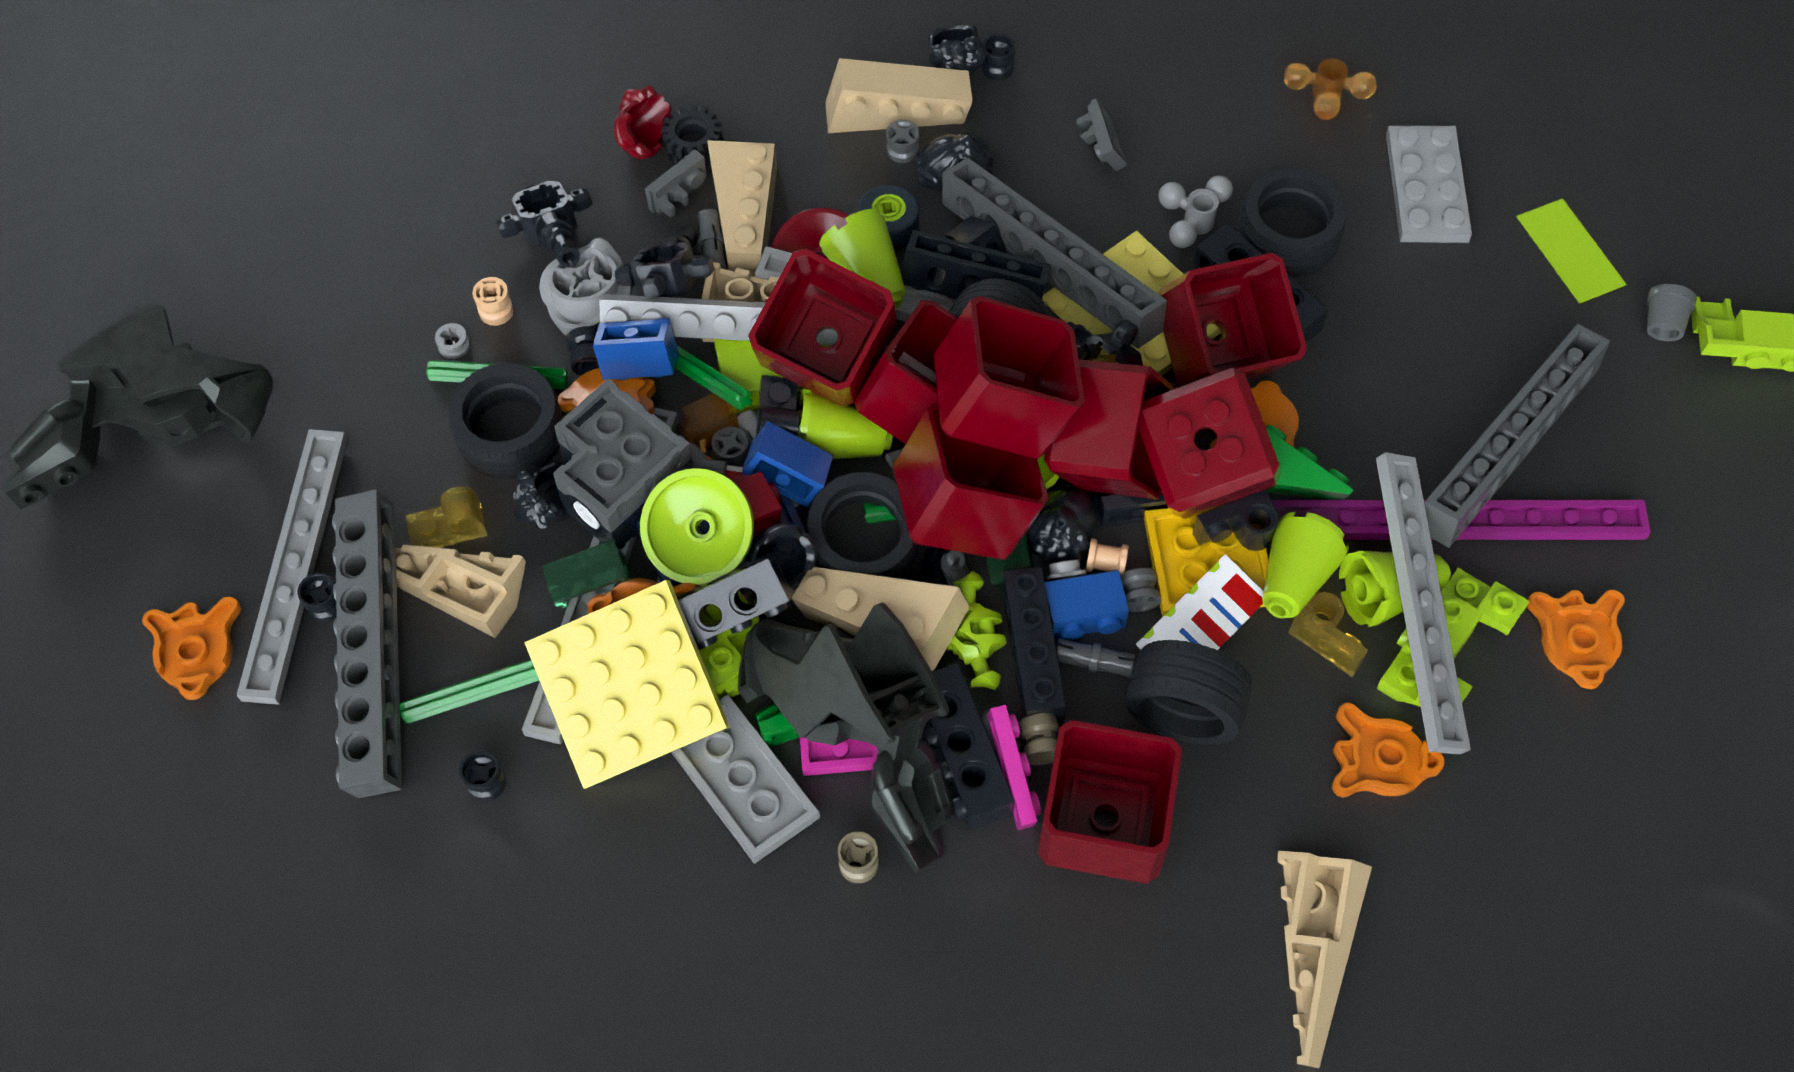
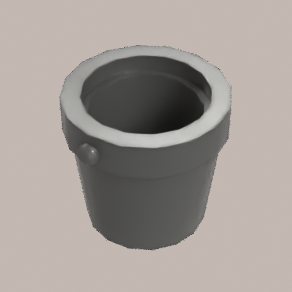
[1647,284,1697,341]

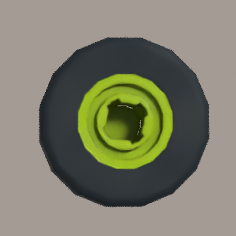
[858,185,919,251]

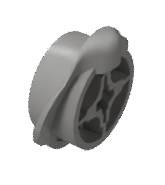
[539,238,632,336]

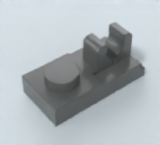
[1076,98,1128,171]
[645,150,707,217]

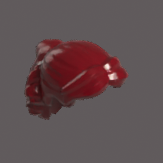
[613,85,671,159]

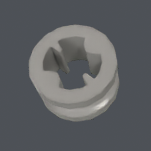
[435,323,470,359]

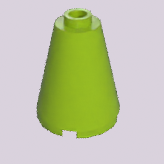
[819,208,906,309]
[797,388,893,459]
[1262,512,1349,619]
[1339,551,1451,627]

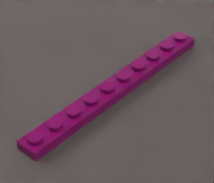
[1271,500,1651,540]

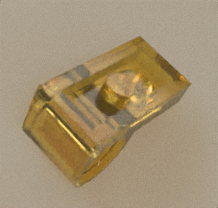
[405,487,488,548]
[1289,592,1368,677]

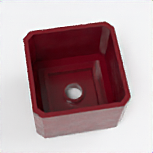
[748,248,897,407]
[1158,253,1307,387]
[934,296,1085,459]
[854,300,958,444]
[1044,360,1176,500]
[1138,368,1281,519]
[893,404,1049,560]
[1038,720,1182,884]

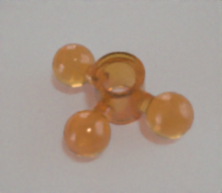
[1284,58,1377,120]

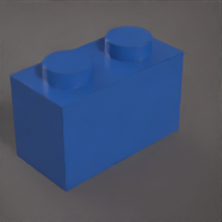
[593,318,679,380]
[741,421,833,508]
[1044,570,1129,640]

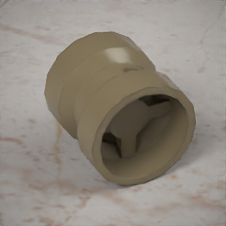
[1019,713,1059,765]
[838,832,879,883]

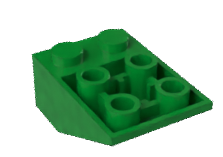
[1266,424,1354,500]

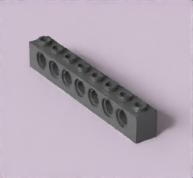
[942,158,1167,349]
[1424,324,1610,548]
[332,489,402,798]

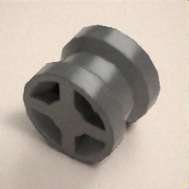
[886,120,919,163]
[711,426,749,467]
[1120,568,1161,612]

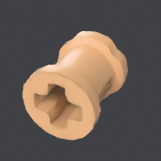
[1086,538,1129,576]

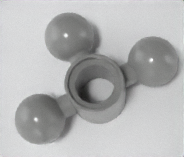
[1158,175,1233,248]

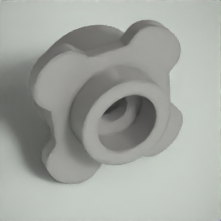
[1046,560,1086,581]

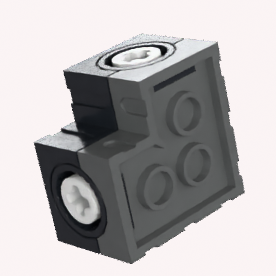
[553,378,693,554]

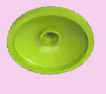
[640,468,754,585]

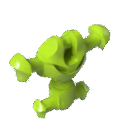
[947,571,1007,690]

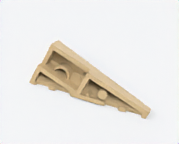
[335,545,526,638]
[1277,850,1372,1068]

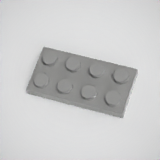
[1386,126,1472,243]
[671,695,820,864]

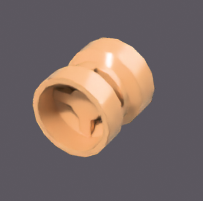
[472,277,514,326]

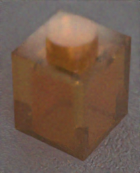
[680,393,739,453]

